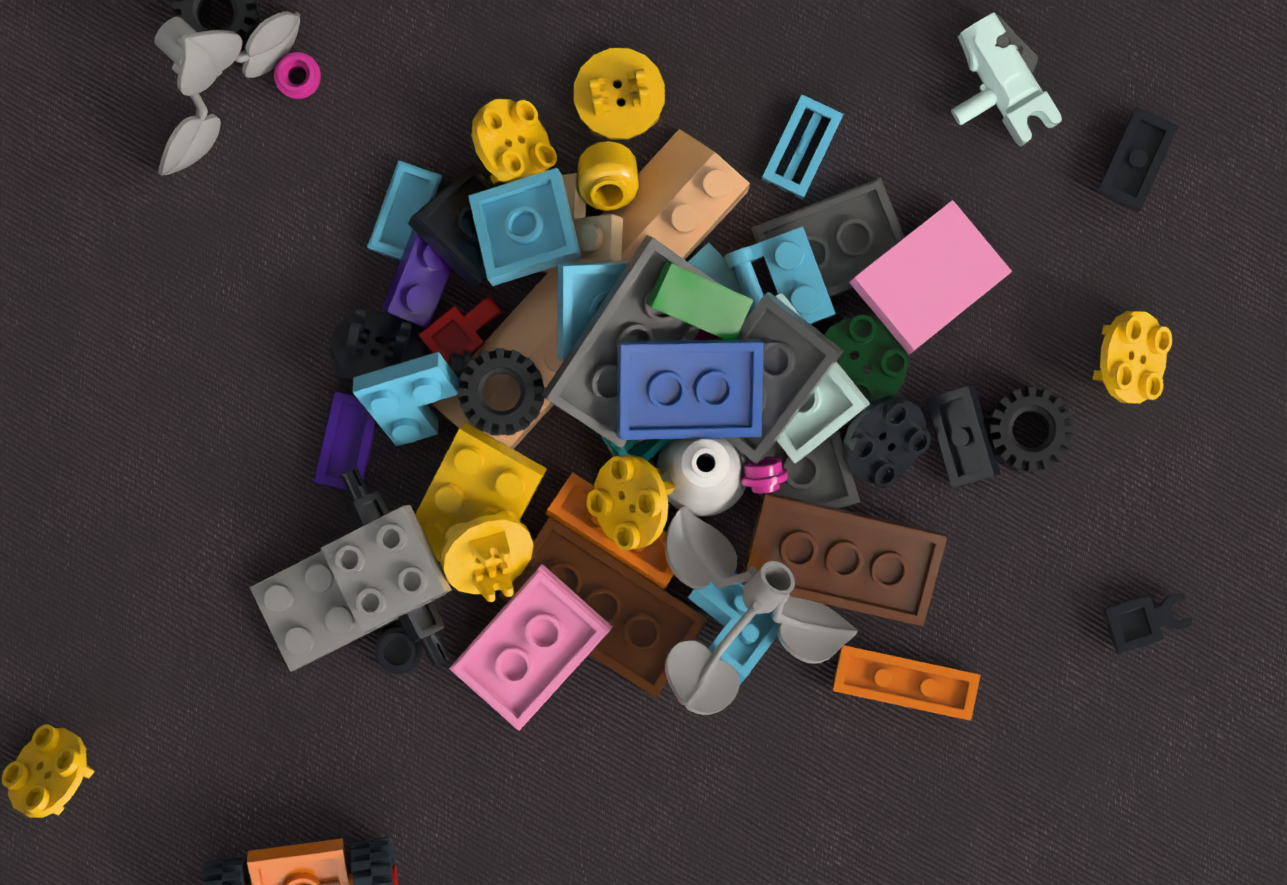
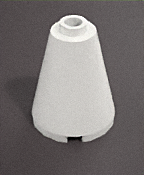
[657,438,749,516]

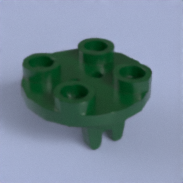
[824,315,909,403]

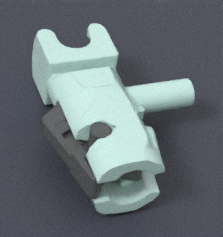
[951,12,1062,146]

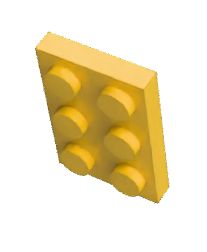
[415,422,547,562]

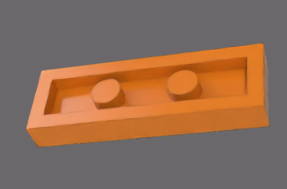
[546,472,674,590]
[832,645,981,721]

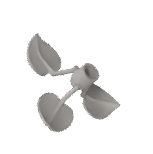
[154,11,301,176]
[665,506,858,715]

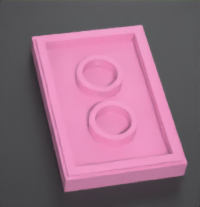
[849,200,1012,355]
[449,564,613,731]

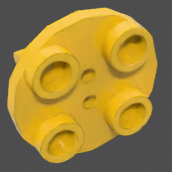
[574,48,665,140]
[471,99,557,185]
[1093,311,1172,404]
[587,454,675,551]
[441,511,533,602]
[2,724,95,818]

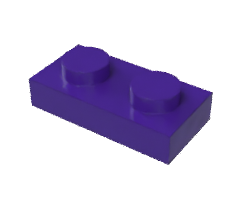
[381,230,452,329]

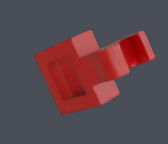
[419,297,503,364]

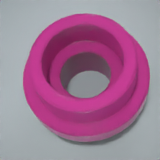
[274,52,321,99]
[741,457,788,493]

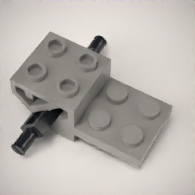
[250,468,452,672]

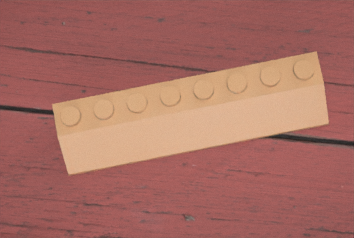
[433,129,750,449]

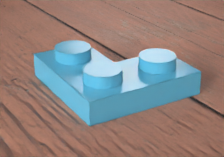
[353,352,460,447]
[688,572,780,686]

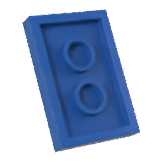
[617,339,764,440]

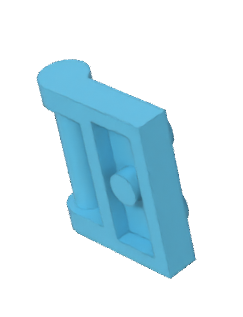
[724,226,836,324]

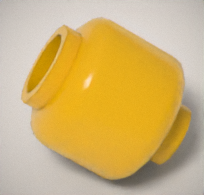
[577,141,639,211]

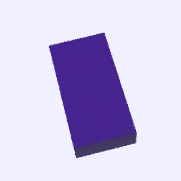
[314,391,377,490]

